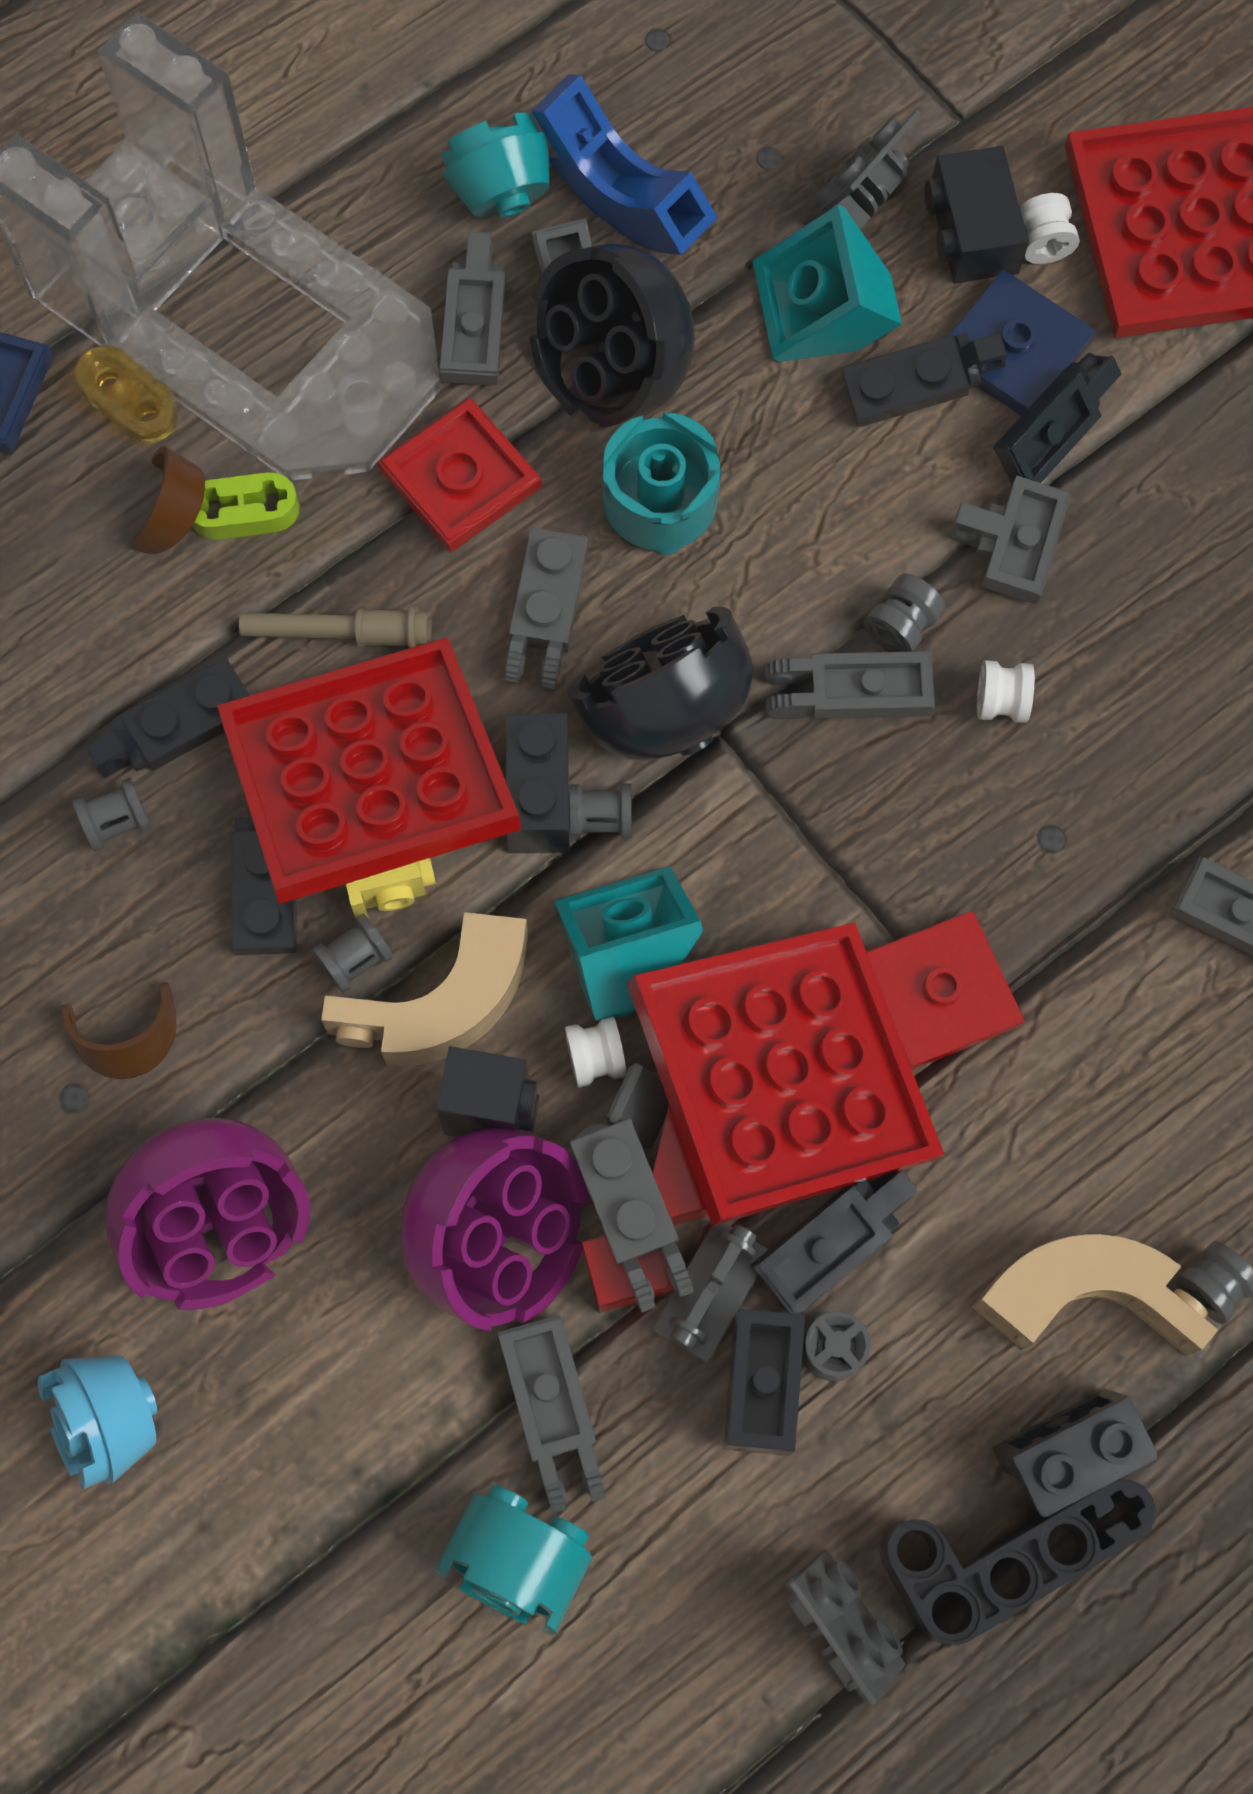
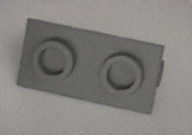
[652,1223,769,1363]

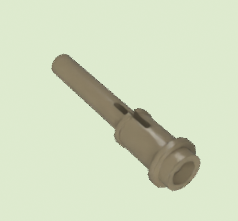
[239,605,432,648]

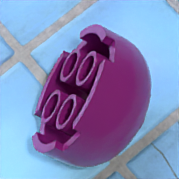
[105,1118,310,1310]
[400,1127,589,1331]

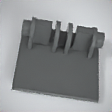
[804,109,922,229]
[782,1550,906,1706]

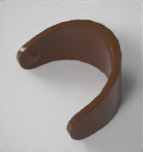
[132,446,205,554]
[61,982,177,1079]

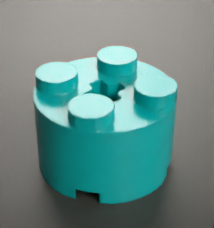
[602,413,721,555]
[434,1484,593,1635]

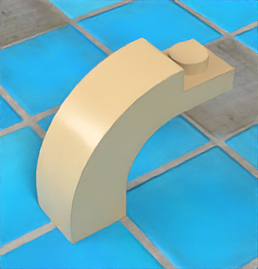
[321,912,528,1066]
[972,1234,1218,1356]

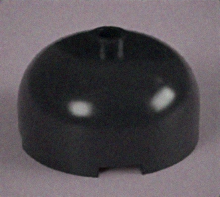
[529,244,695,427]
[567,607,753,761]

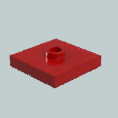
[378,397,542,553]
[867,911,1025,1070]

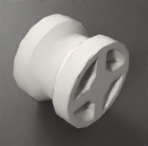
[1020,193,1080,264]
[977,660,1035,723]
[564,1016,627,1088]

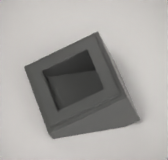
[528,218,592,276]
[607,1063,669,1149]

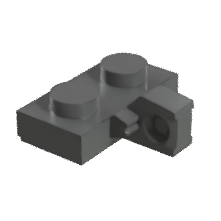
[949,475,1071,604]

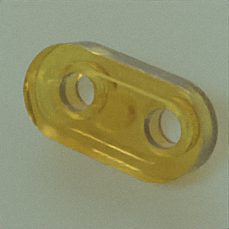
[75,346,178,443]

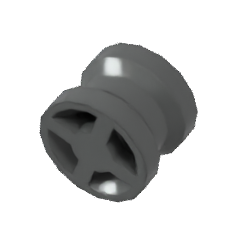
[1177,1241,1253,1324]
[802,1311,871,1382]

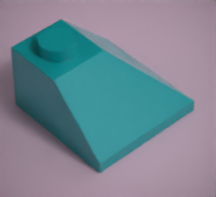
[753,205,902,362]
[554,866,703,1021]

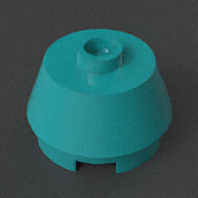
[441,113,550,218]

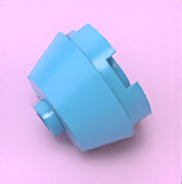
[38,1355,157,1490]

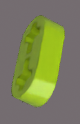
[192,472,300,540]

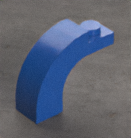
[531,74,718,255]

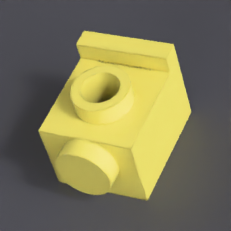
[346,858,436,919]

